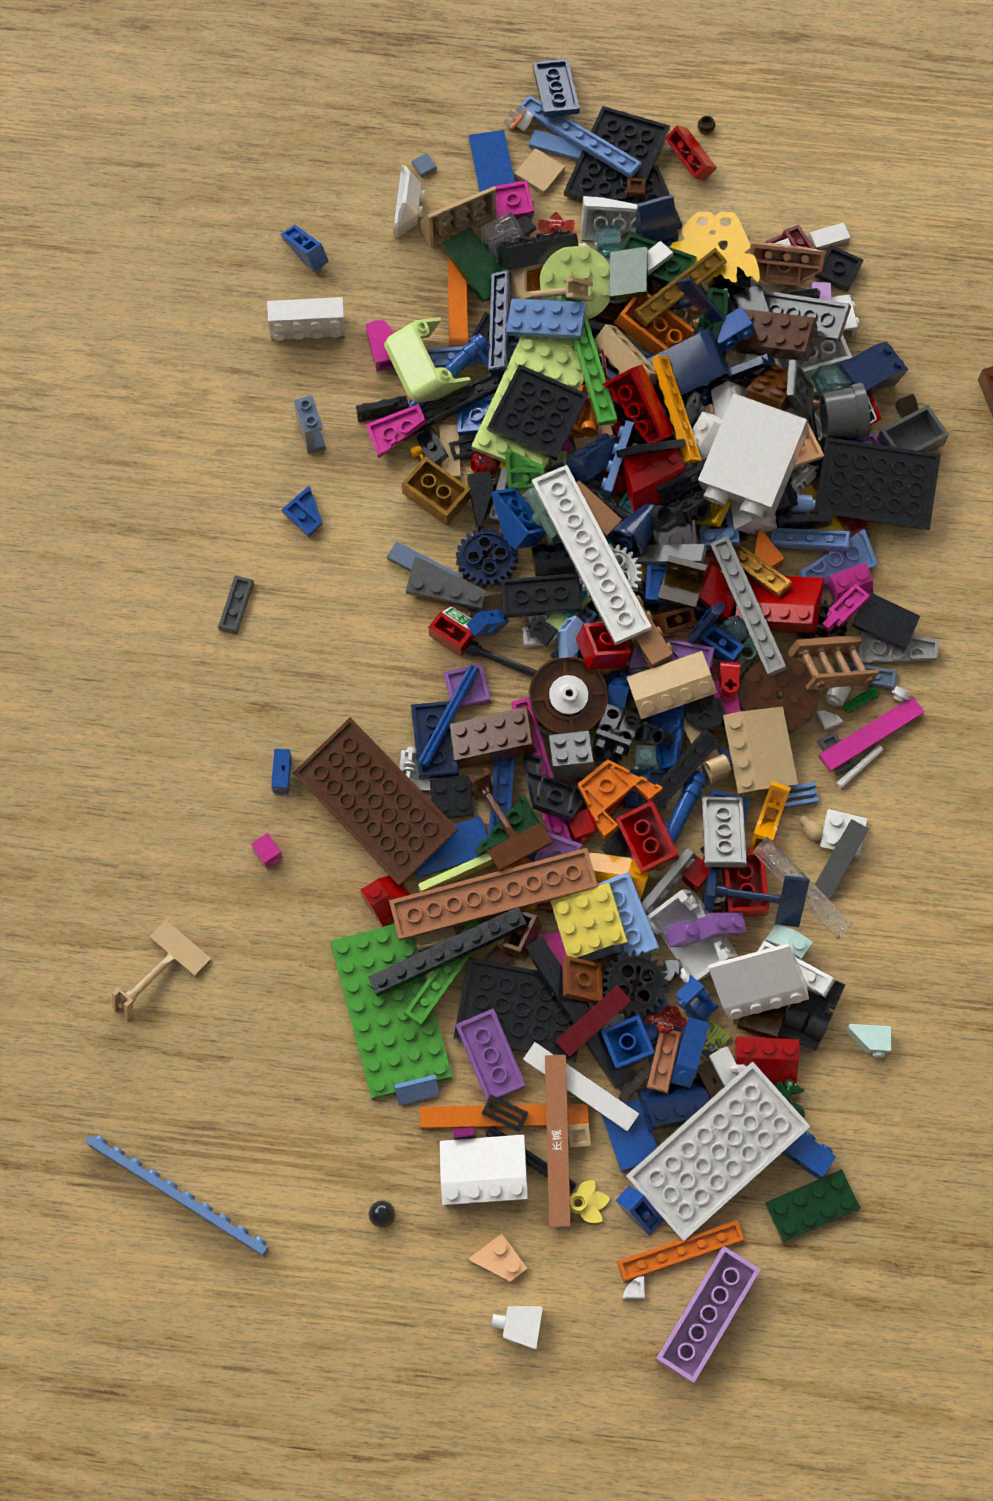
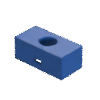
[466,609,509,637]
[271,749,292,794]

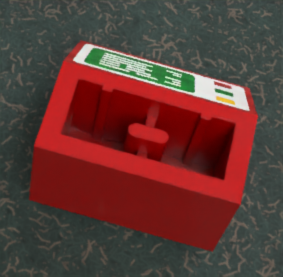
[428,605,476,656]

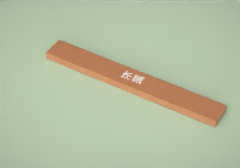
[545,1055,571,1227]

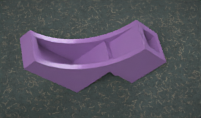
[665,913,747,948]

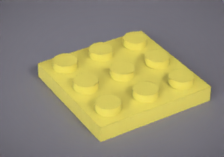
[551,883,628,958]

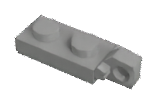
[488,468,508,522]

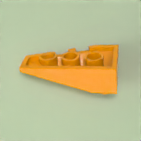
[588,852,650,901]

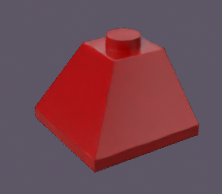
[360,875,410,927]

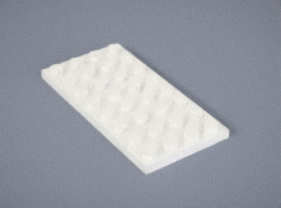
[626,1062,811,1241]

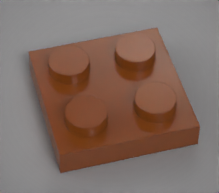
[562,956,603,1004]

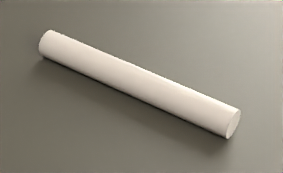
[836,745,883,789]

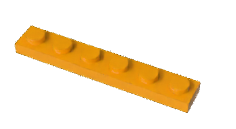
[652,354,702,464]

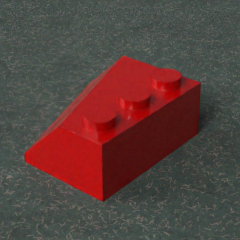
[620,448,685,513]

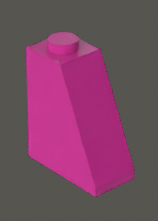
[365,320,395,372]

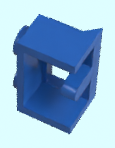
[676,975,719,1021]

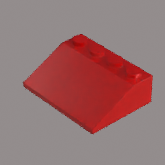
[735,576,825,633]

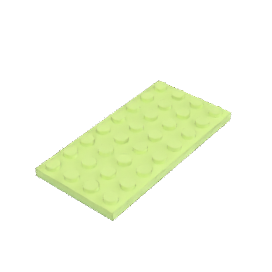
[471,336,598,467]

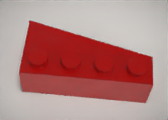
[602,364,675,443]

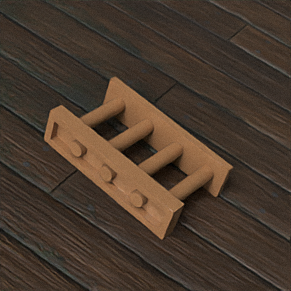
[788,635,879,690]

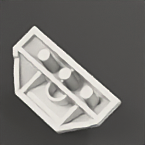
[393,165,425,238]

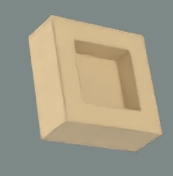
[568,1123,592,1148]

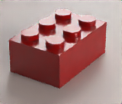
[721,851,770,917]

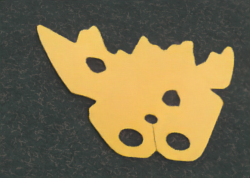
[653,212,760,282]

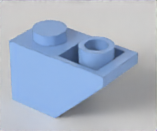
[557,616,584,658]

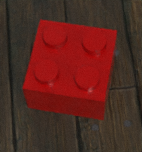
[576,622,631,670]

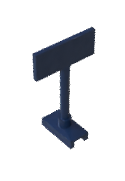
[669,278,726,323]
[704,868,810,928]

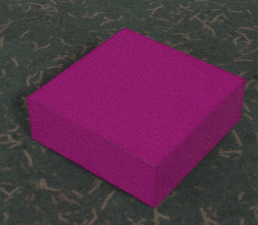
[453,1127,475,1140]

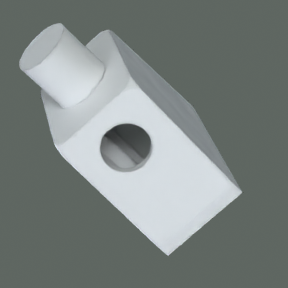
[491,1306,543,1351]

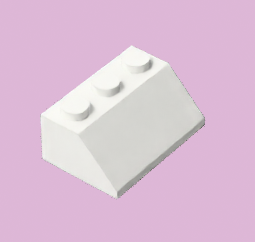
[680,412,722,470]

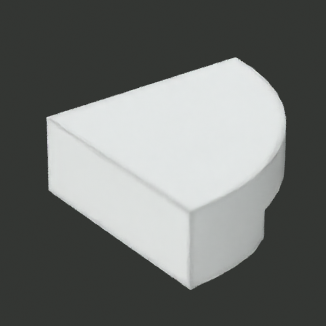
[816,710,843,731]
[623,1276,645,1299]

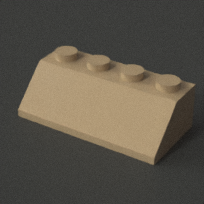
[627,651,717,719]

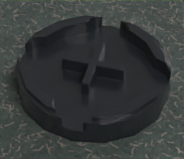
[685,695,725,732]

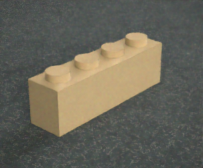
[594,325,658,386]

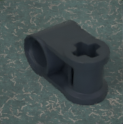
[636,721,675,749]

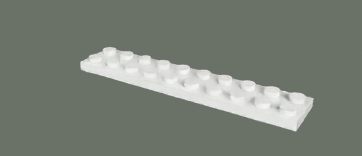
[532,465,652,645]

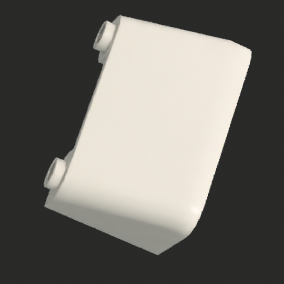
[647,889,738,983]

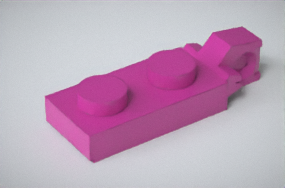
[822,584,870,633]

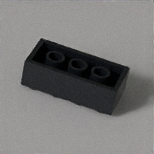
[496,229,579,270]

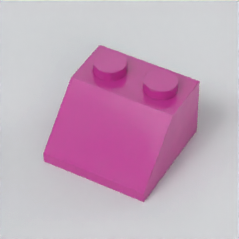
[825,562,874,604]

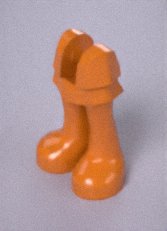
[569,385,599,438]

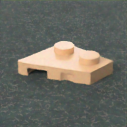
[469,1234,527,1282]

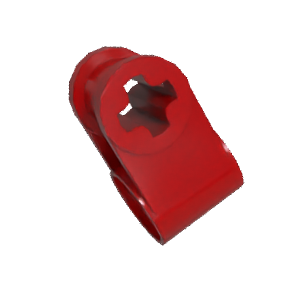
[718,662,740,701]

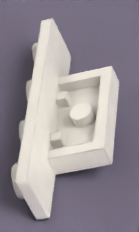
[709,1047,747,1087]

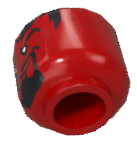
[470,452,500,475]

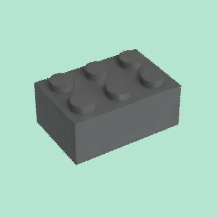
[878,405,949,452]

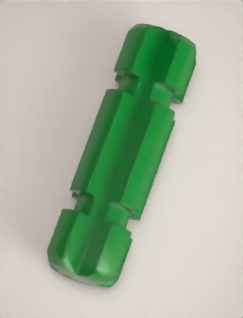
[843,687,879,714]

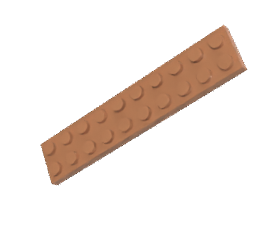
[389,848,598,941]

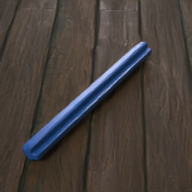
[419,665,478,767]

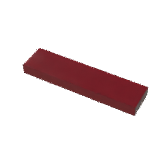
[555,985,631,1057]

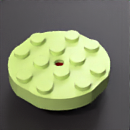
[540,246,612,320]

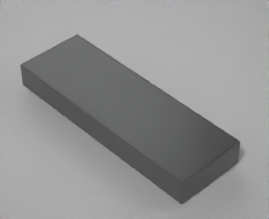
[218,575,254,634]

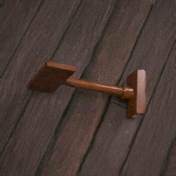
[469,767,553,871]

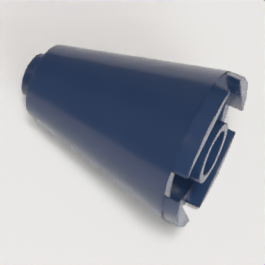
[610,503,660,558]

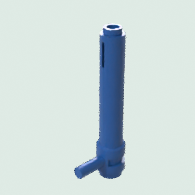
[408,333,489,409]
[656,770,708,870]

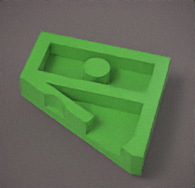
[505,450,546,488]

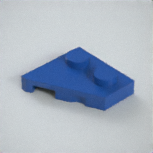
[282,486,323,537]

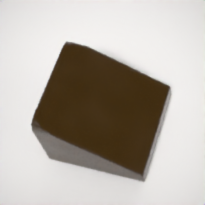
[895,394,919,419]

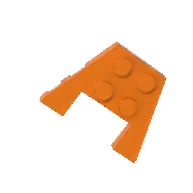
[578,759,663,839]

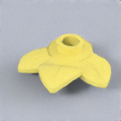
[570,1180,610,1223]

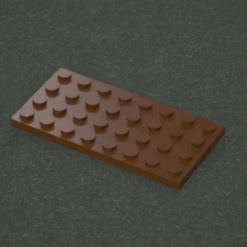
[293,717,459,886]

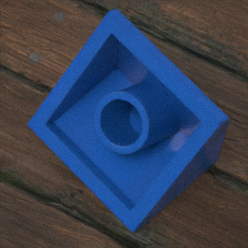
[600,1015,655,1069]

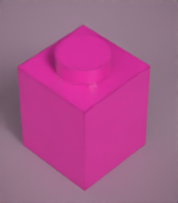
[251,833,283,868]

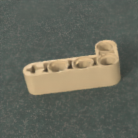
[683,717,731,785]

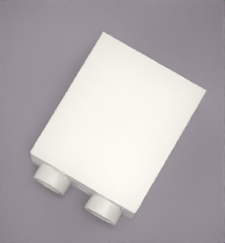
[698,393,809,519]

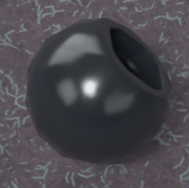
[368,1200,395,1228]

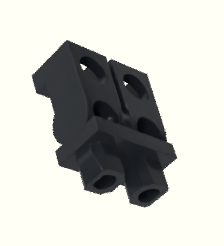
[593,703,642,761]

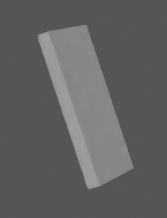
[702,797,746,867]

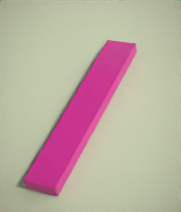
[818,697,924,772]

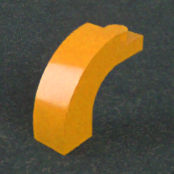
[748,781,791,856]

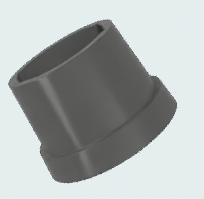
[819,383,870,440]

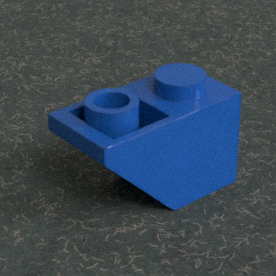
[718,307,756,352]
[607,670,631,710]

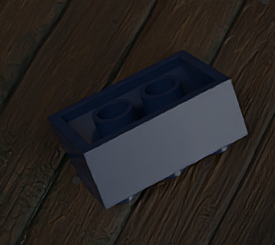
[565,433,619,481]
[638,1078,709,1132]

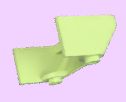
[384,317,470,403]

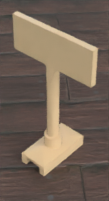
[506,267,593,306]
[112,920,211,1021]

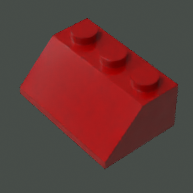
[616,801,680,873]
[734,1036,799,1085]

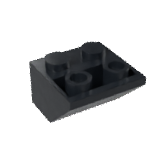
[532,543,575,577]

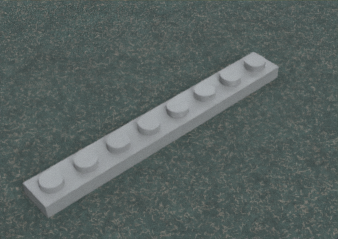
[710,536,787,677]

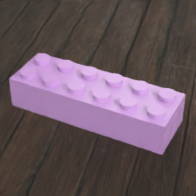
[655,1246,761,1385]

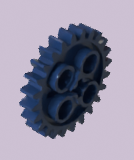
[456,527,518,588]

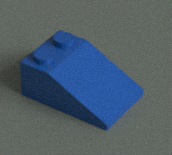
[491,488,546,550]

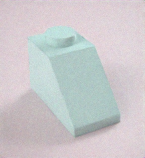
[764,924,813,960]
[846,1024,891,1058]

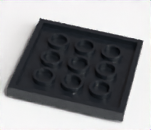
[487,364,589,461]

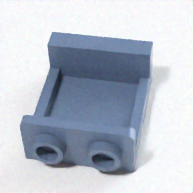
[294,395,326,454]

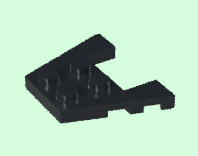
[523,752,584,822]

